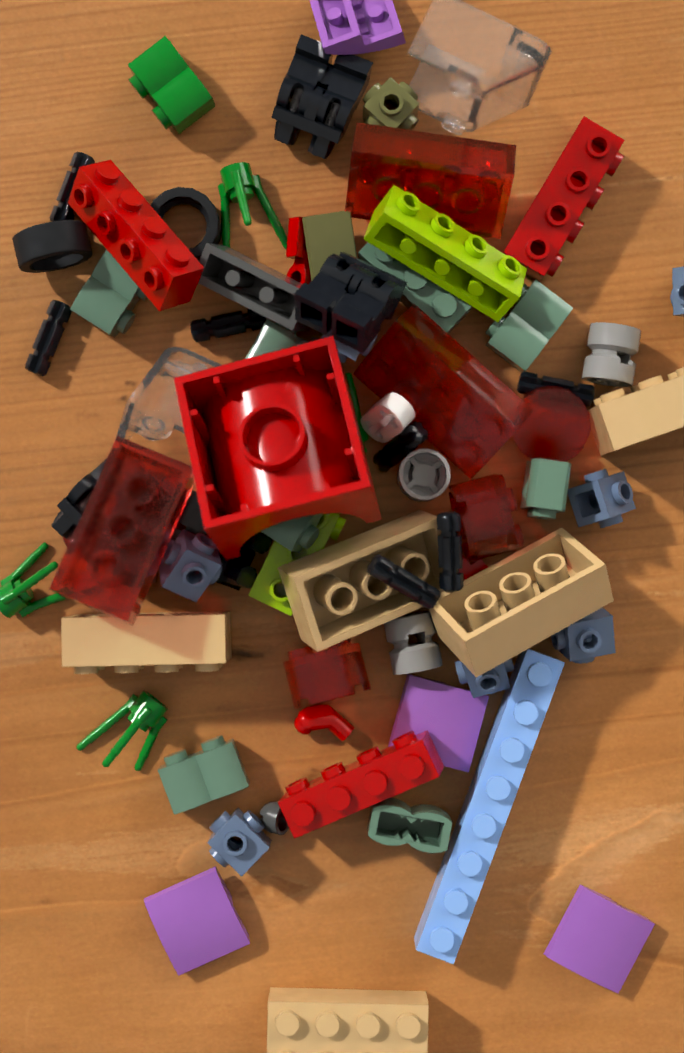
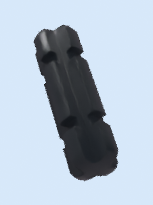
[50,152,95,222]
[25,300,72,376]
[190,309,267,342]
[517,372,595,407]
[373,421,428,472]
[437,511,464,592]
[367,555,440,609]

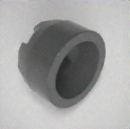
[259,802,289,835]

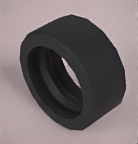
[151,187,221,261]
[12,220,92,273]

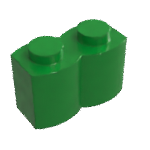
[128,36,216,134]

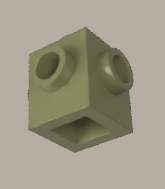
[363,77,420,145]

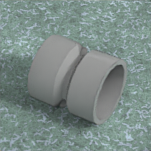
[581,322,642,387]
[397,448,451,502]
[384,611,443,675]

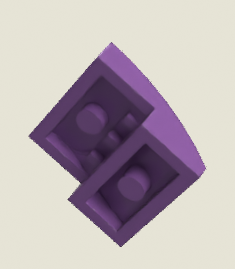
[309,0,406,55]
[388,674,489,772]
[144,866,250,976]
[543,884,655,993]

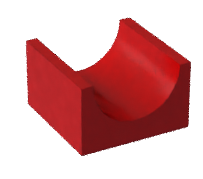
[174,336,382,560]

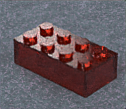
[345,122,516,239]
[353,304,533,479]
[49,436,195,626]

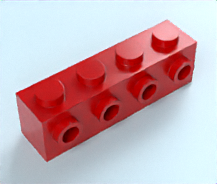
[503,116,625,282]
[68,160,204,312]
[278,730,444,839]

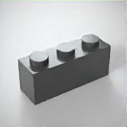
[198,243,311,331]

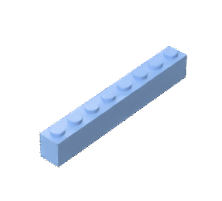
[414,649,565,964]

